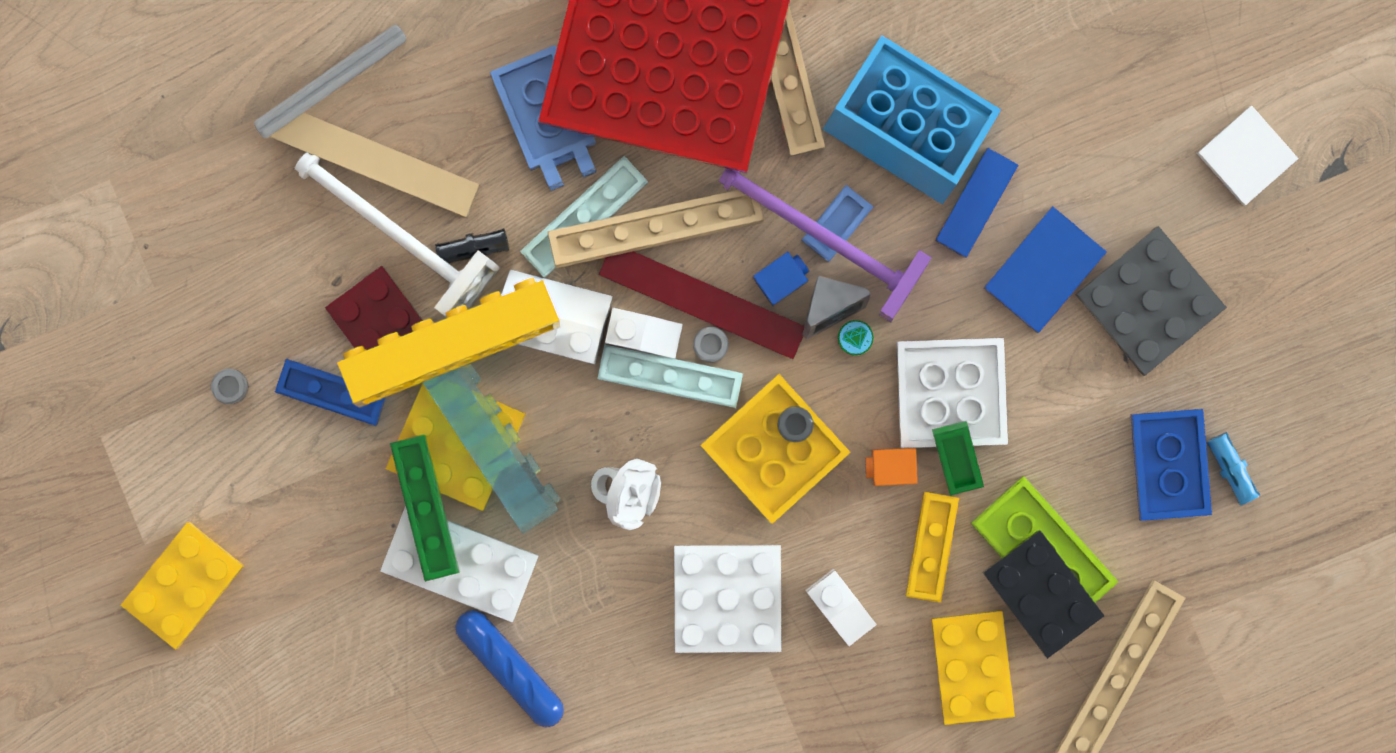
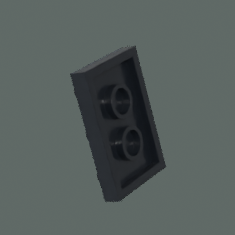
[982,530,1104,659]

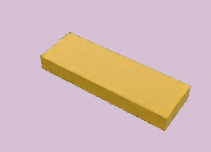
[905,491,959,603]

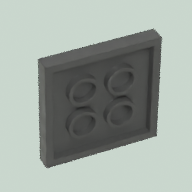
[1075,226,1227,376]

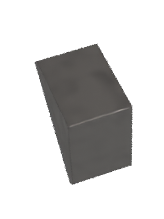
[803,276,871,340]

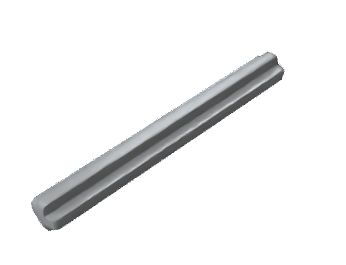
[254,25,406,138]

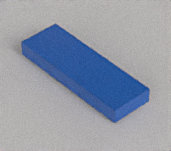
[935,148,1019,258]
[275,359,386,426]

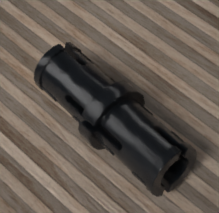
[435,228,510,264]

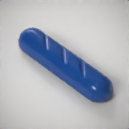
[455,610,564,728]

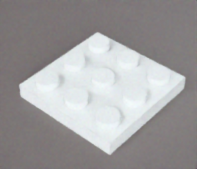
[896,338,1008,448]
[674,545,781,653]

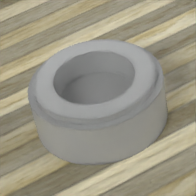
[693,327,729,362]
[211,369,249,404]

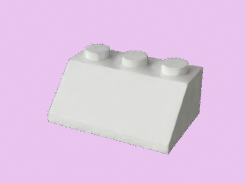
[501,270,613,365]

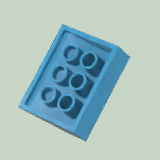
[822,35,1001,205]

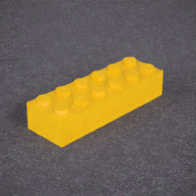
[337,278,560,408]

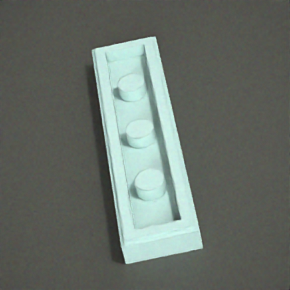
[520,156,648,278]
[597,345,743,408]

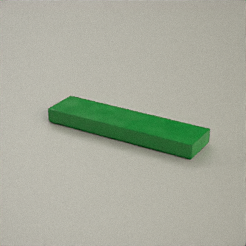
[390,434,460,582]

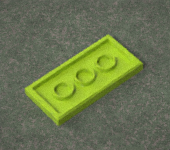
[971,476,1118,603]

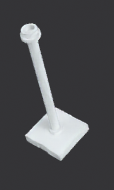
[295,153,501,317]

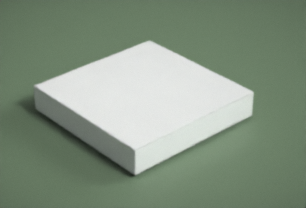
[1197,106,1299,206]

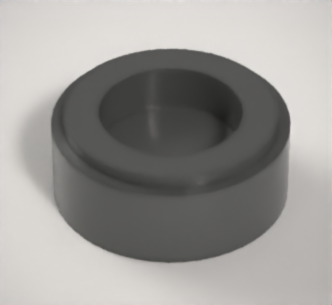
[777,407,813,442]

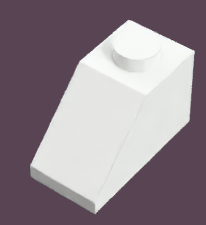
[605,308,683,359]
[806,569,877,646]

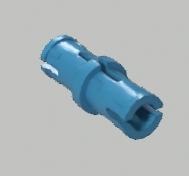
[1207,432,1260,505]

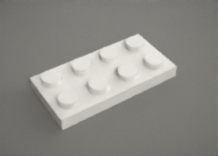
[380,506,539,622]

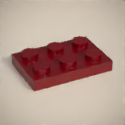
[325,266,423,350]

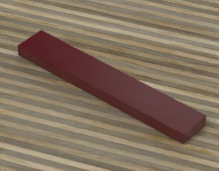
[598,251,805,360]

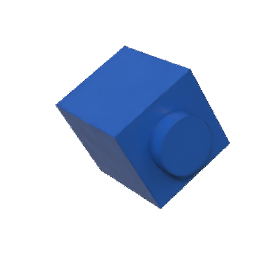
[752,252,810,307]

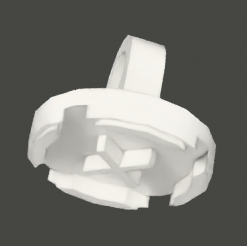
[591,459,661,530]

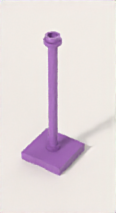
[719,169,932,323]

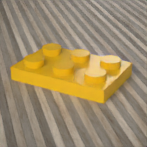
[120,522,244,650]
[931,610,1015,725]

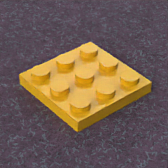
[700,374,851,524]
[385,376,526,511]

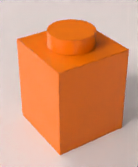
[865,448,918,486]

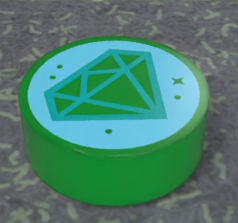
[838,320,874,356]

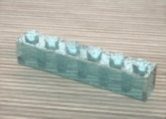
[423,363,561,534]

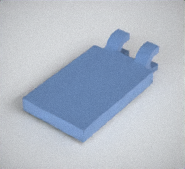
[490,45,596,191]

